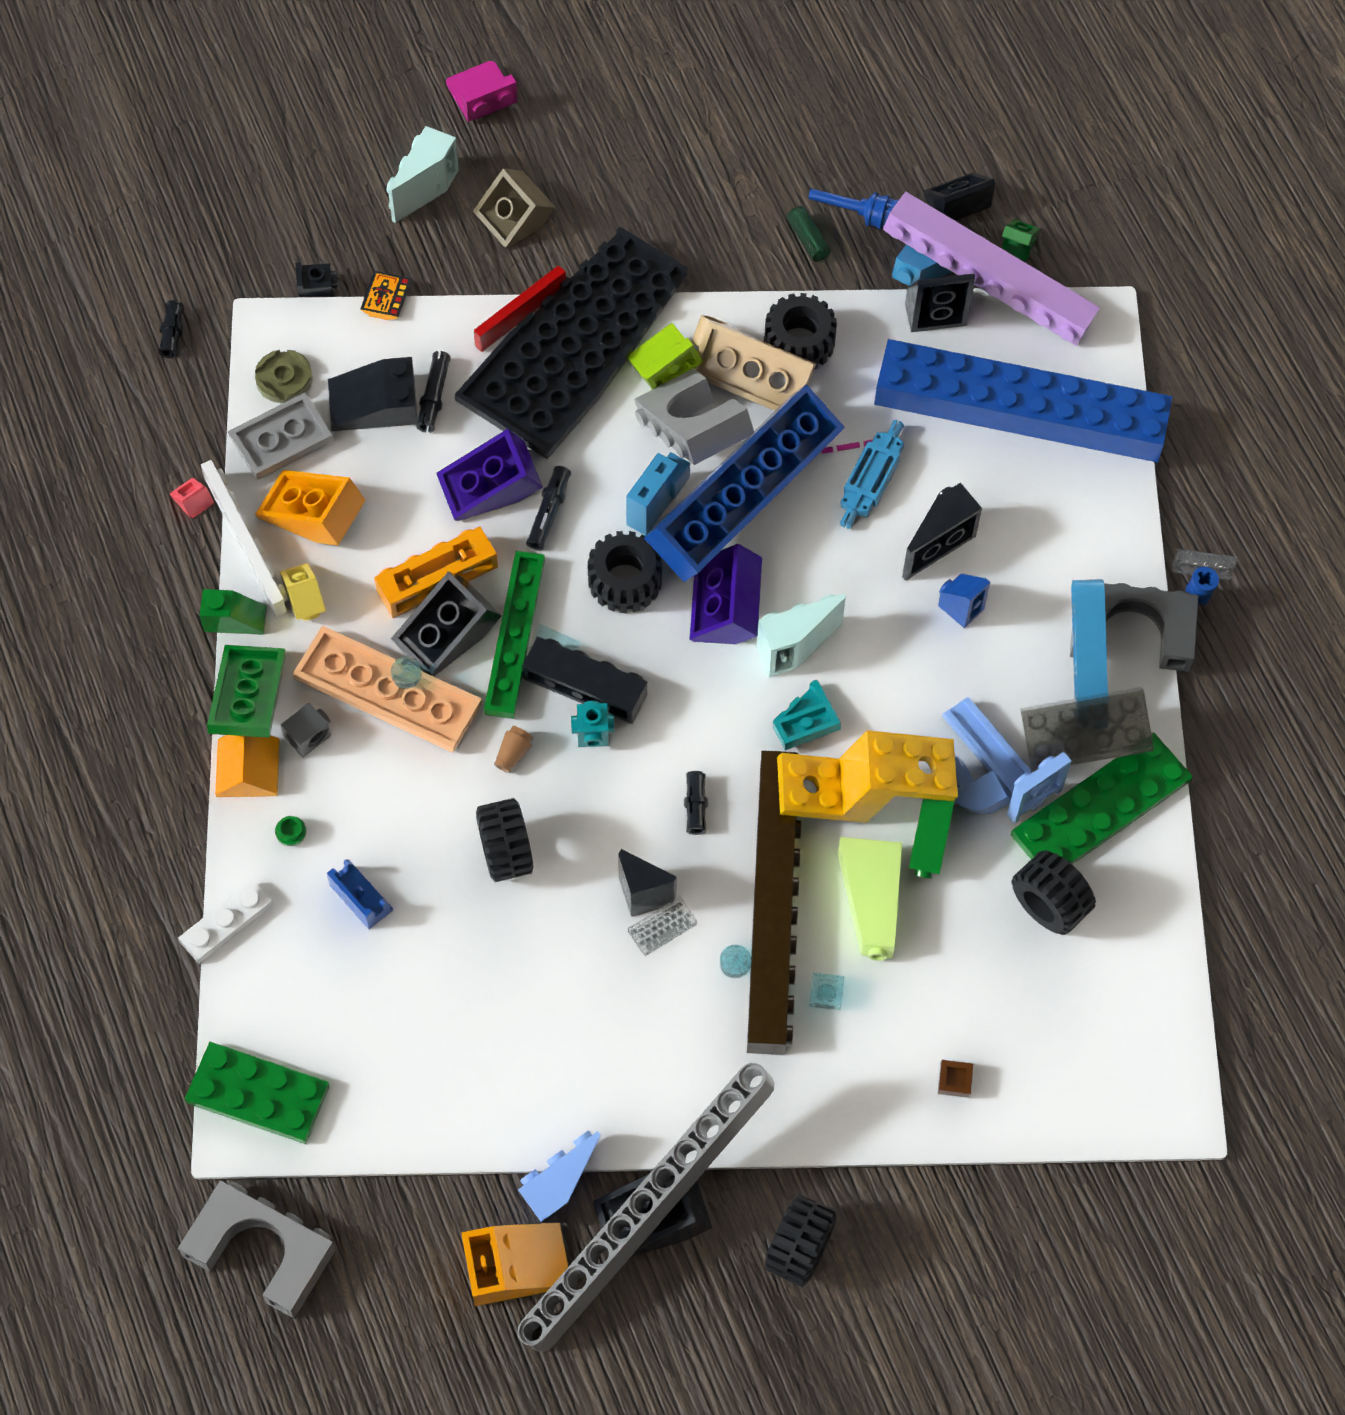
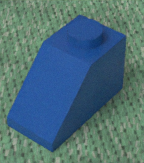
[938,574,991,628]

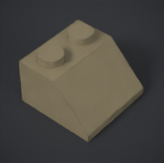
[473,168,556,249]

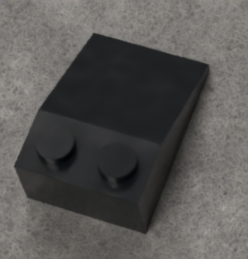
[905,273,975,332]
[328,357,418,431]
[902,482,982,581]
[391,571,502,677]
[594,1175,712,1257]

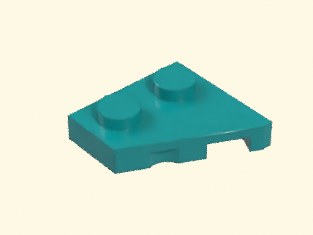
[773,679,841,751]

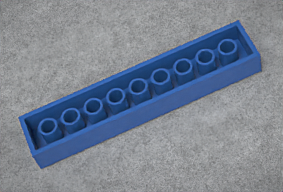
[874,339,1173,463]

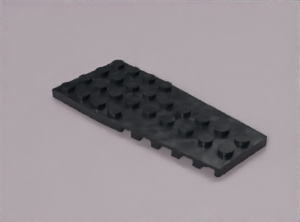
[455,227,688,460]

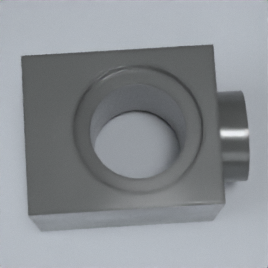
[281,703,331,758]

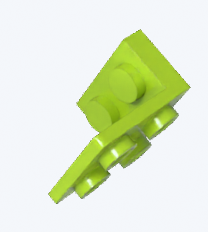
[628,323,703,390]

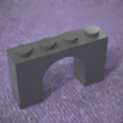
[1069,579,1198,672]

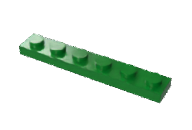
[484,551,545,719]

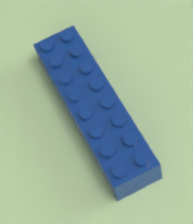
[644,384,845,582]

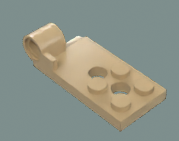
[691,315,816,411]

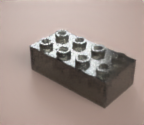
[1020,687,1154,772]

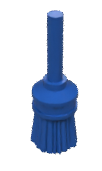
[808,188,899,230]

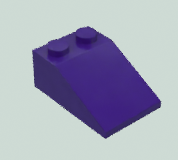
[436,429,543,521]

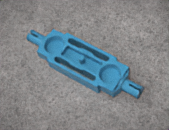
[840,420,904,529]

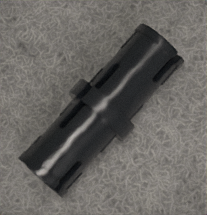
[159,300,184,358]
[684,771,708,835]

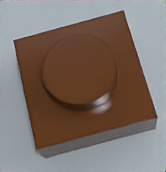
[937,1060,973,1098]

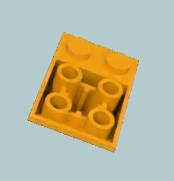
[461,1223,568,1306]

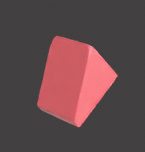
[170,478,214,518]

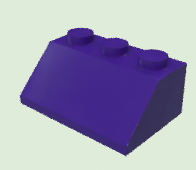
[689,544,762,645]

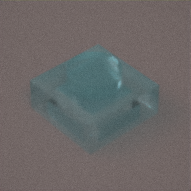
[809,972,845,1010]

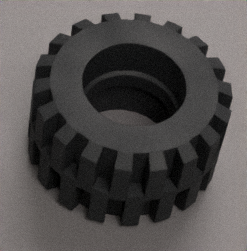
[764,293,837,370]
[587,531,662,613]
[476,798,534,882]
[1011,850,1096,935]
[765,1194,837,1287]

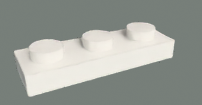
[178,880,273,964]

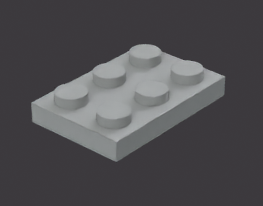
[228,393,334,480]

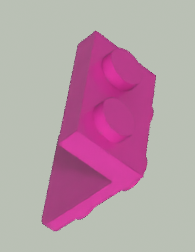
[446,61,517,122]

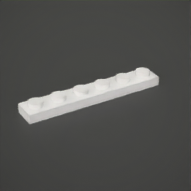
[201,460,288,618]

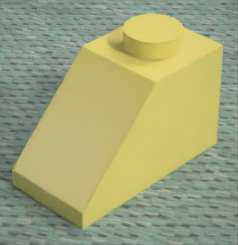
[279,563,326,621]

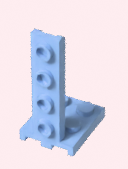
[942,697,1071,824]

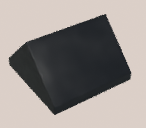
[923,172,995,220]
[618,849,677,917]

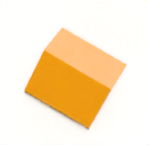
[215,735,280,797]

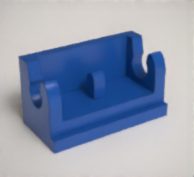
[327,859,393,929]

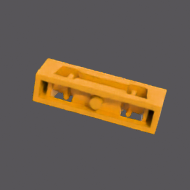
[374,526,498,618]

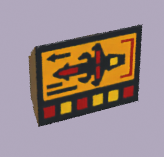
[360,271,412,320]

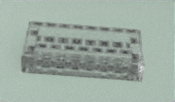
[1172,549,1237,580]
[628,896,697,956]

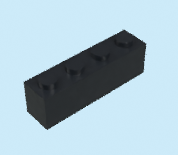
[522,636,648,724]

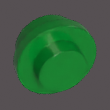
[275,816,307,846]

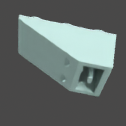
[386,126,459,223]
[757,593,846,677]

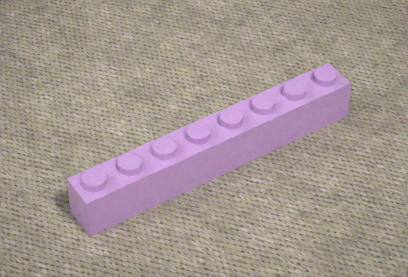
[883,191,1100,346]

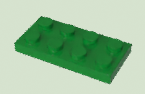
[207,645,285,738]
[184,1041,330,1145]

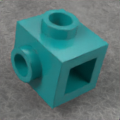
[571,701,614,747]

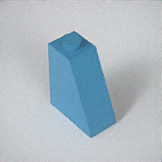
[892,244,952,286]

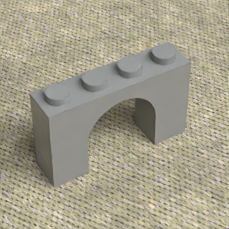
[634,368,755,465]
[178,1180,336,1319]

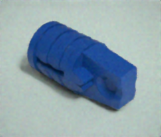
[1185,567,1219,606]

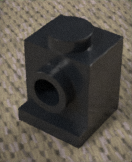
[295,262,338,297]

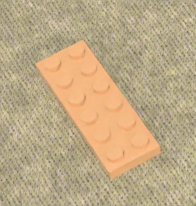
[293,625,482,753]

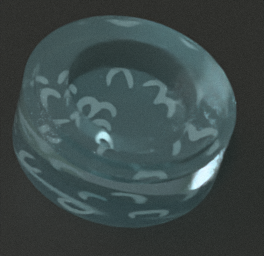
[391,657,422,689]
[720,945,751,978]

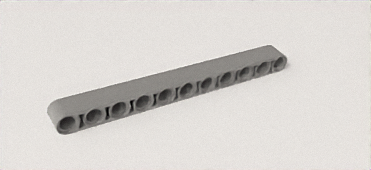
[517,1063,775,1352]

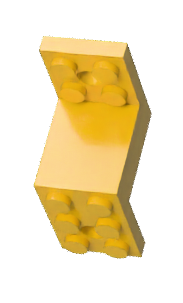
[777,730,958,823]

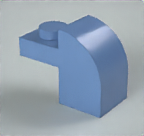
[954,756,1011,815]

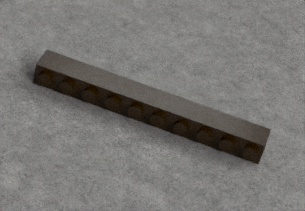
[747,750,801,1055]

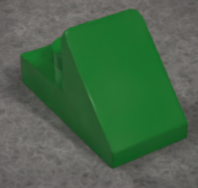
[1001,219,1041,262]

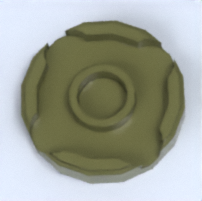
[255,350,313,403]

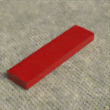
[474,266,566,352]

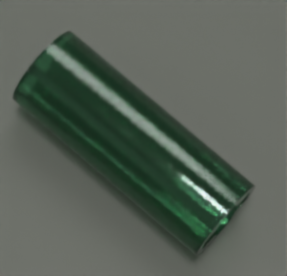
[786,206,831,262]

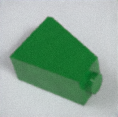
[909,799,954,879]

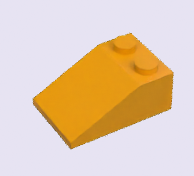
[255,470,366,546]

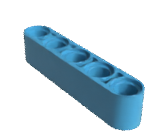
[1071,579,1109,729]

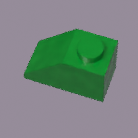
[199,589,267,635]

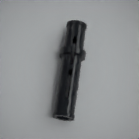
[416,351,451,433]
[526,466,571,551]

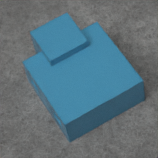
[626,452,691,536]

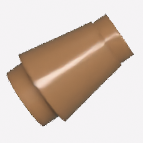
[494,726,533,773]

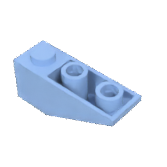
[518,1130,601,1222]

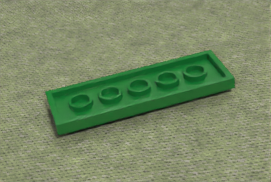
[1010,732,1193,865]

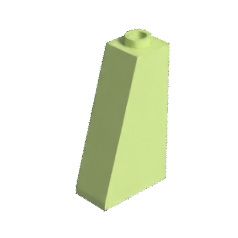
[838,837,902,961]

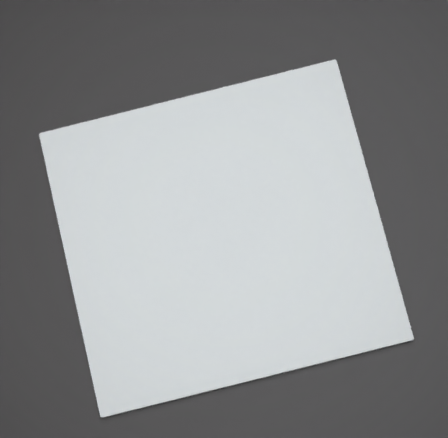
[191,286,1227,1179]

